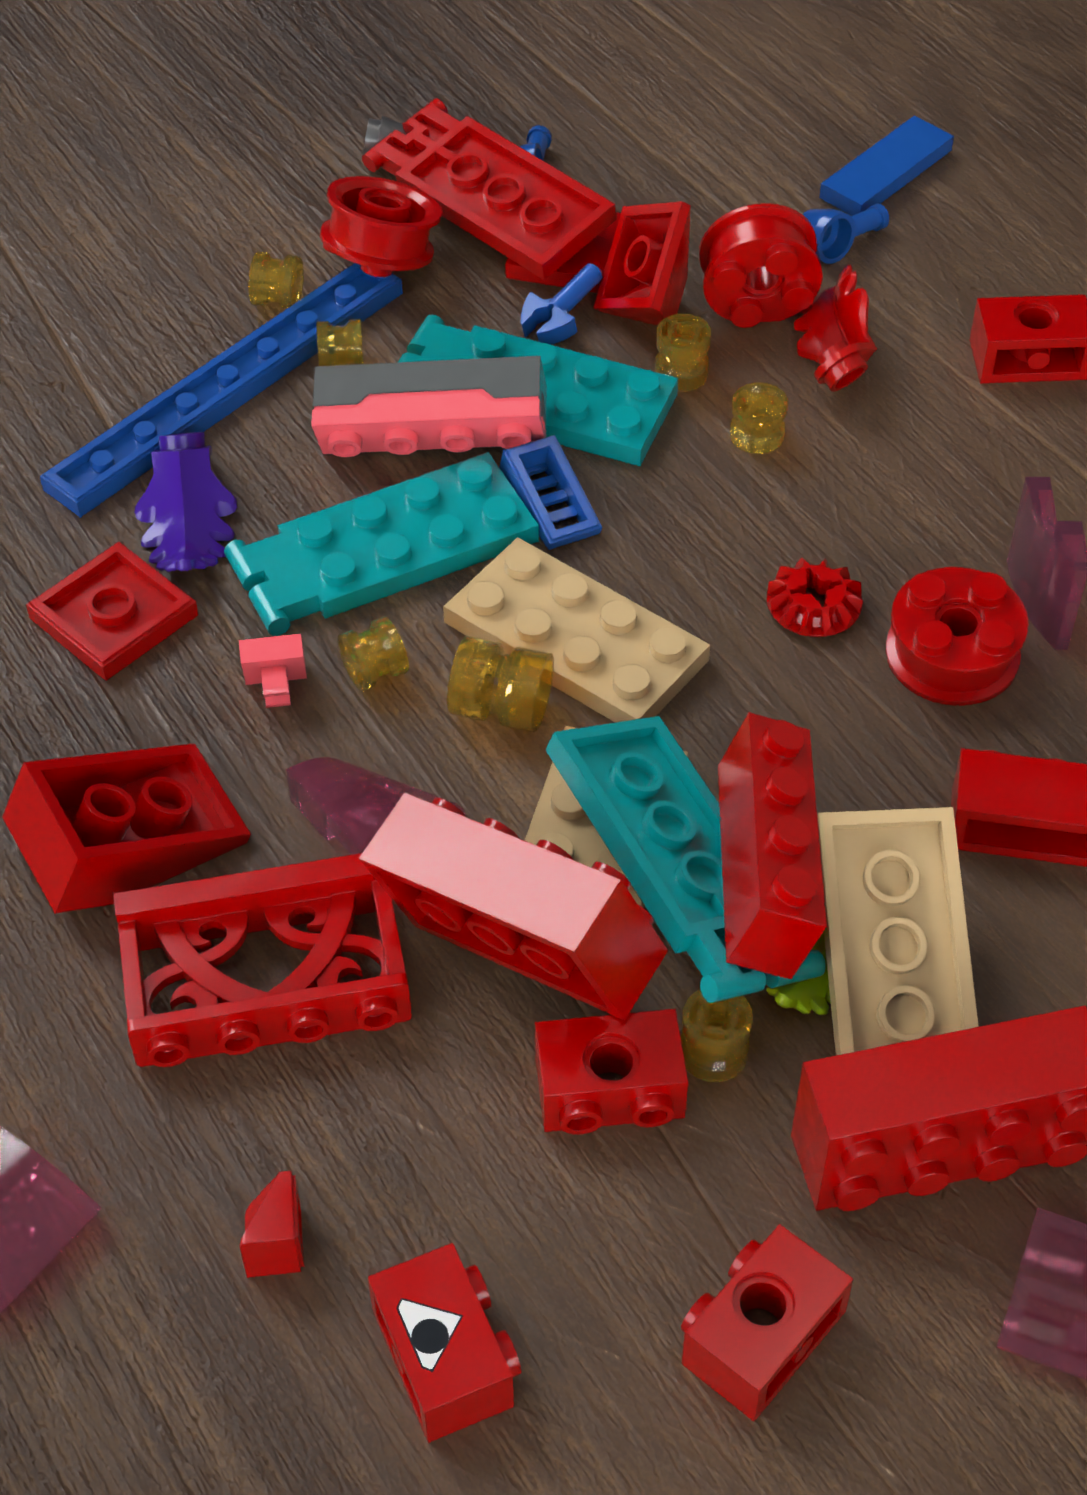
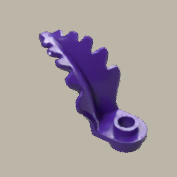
[134,432,237,572]

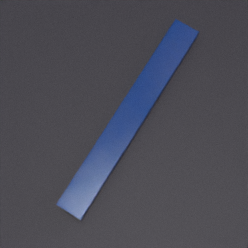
[40,263,403,518]

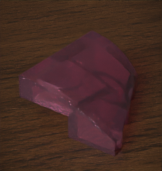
[286,757,464,855]

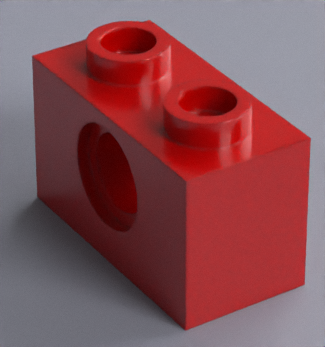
[969,294,1087,384]
[535,1008,688,1135]
[681,1224,853,1422]

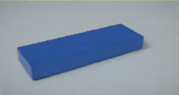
[819,116,954,216]

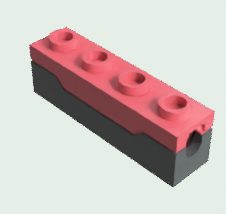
[311,356,547,457]

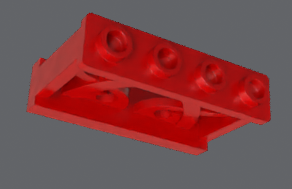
[113,853,412,1067]

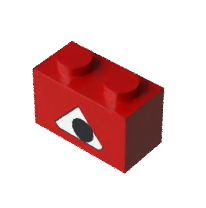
[368,1243,522,1443]

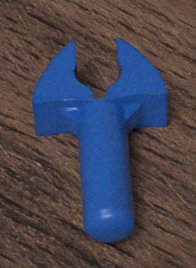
[521,263,603,345]

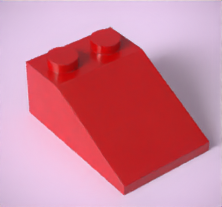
[2,743,251,914]

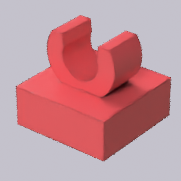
[239,634,307,708]

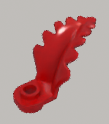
[794,265,877,392]

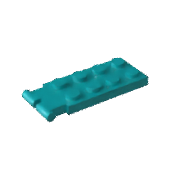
[398,314,678,466]
[224,452,539,636]
[545,716,826,1003]

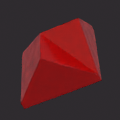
[593,201,691,330]

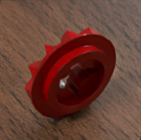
[767,557,863,637]

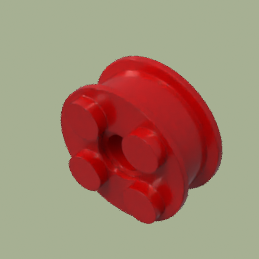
[320,176,442,277]
[699,203,823,328]
[886,567,1029,706]

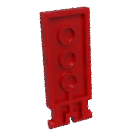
[362,98,617,280]

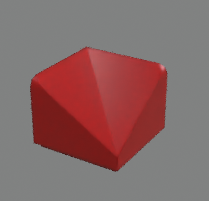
[240,1171,304,1278]

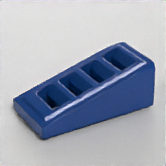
[499,435,603,550]

